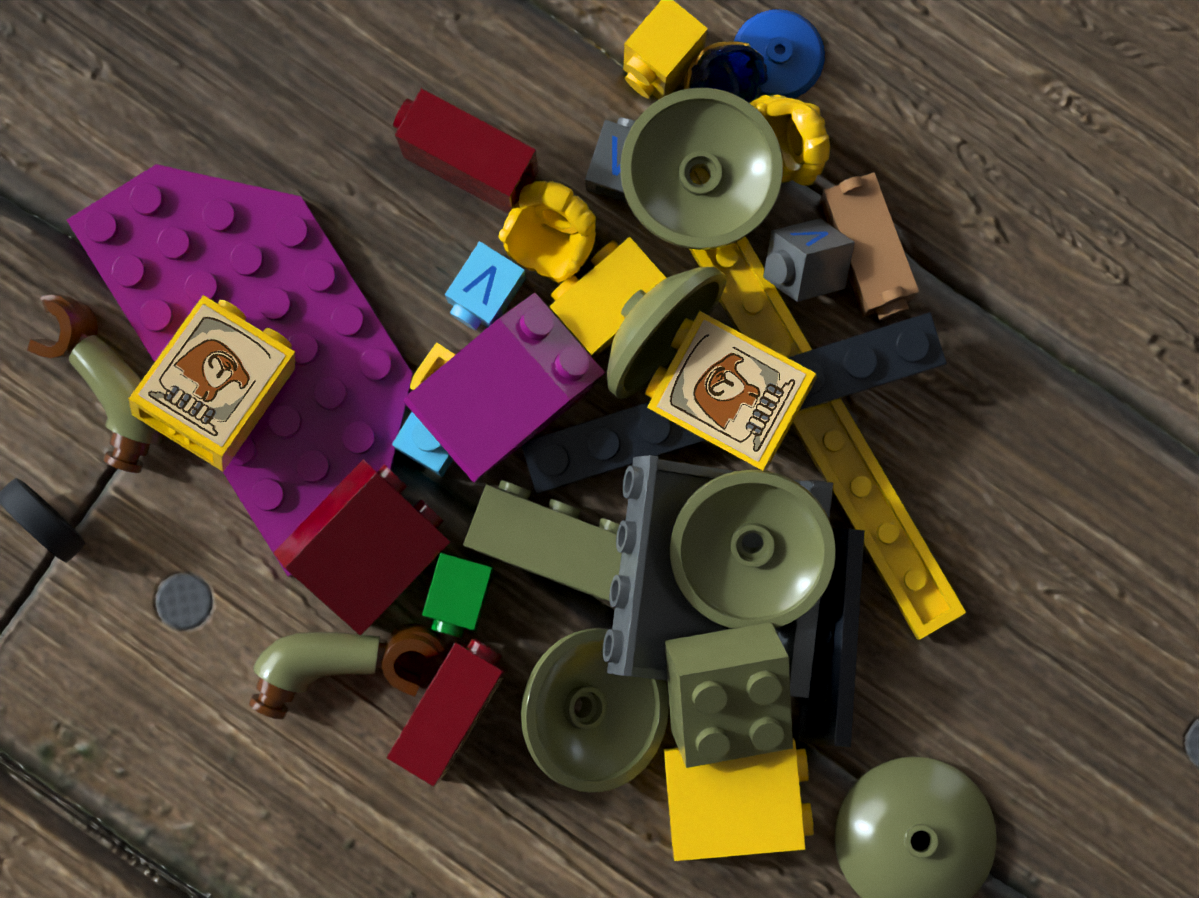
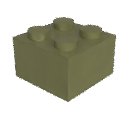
[665,622,793,768]

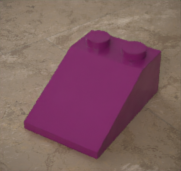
[403,293,605,482]

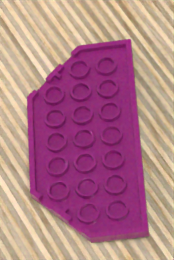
[66,164,413,577]

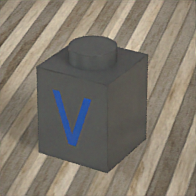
[585,118,635,204]
[763,218,855,302]

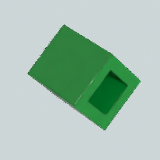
[422,553,494,638]

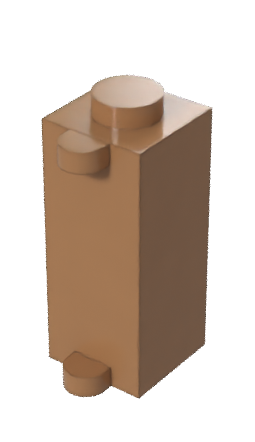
[819,172,919,320]

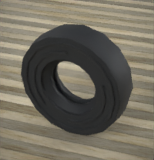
[0,478,85,562]

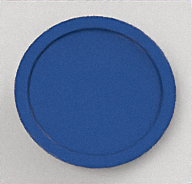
[731,9,825,99]

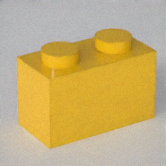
[623,0,708,99]
[549,237,666,359]

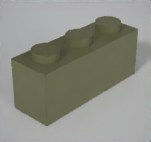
[463,480,622,602]

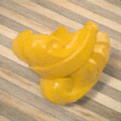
[749,95,830,186]
[499,181,596,283]

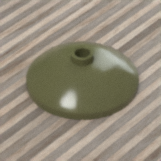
[620,88,783,250]
[607,266,727,399]
[670,470,835,629]
[521,628,669,793]
[834,756,997,898]

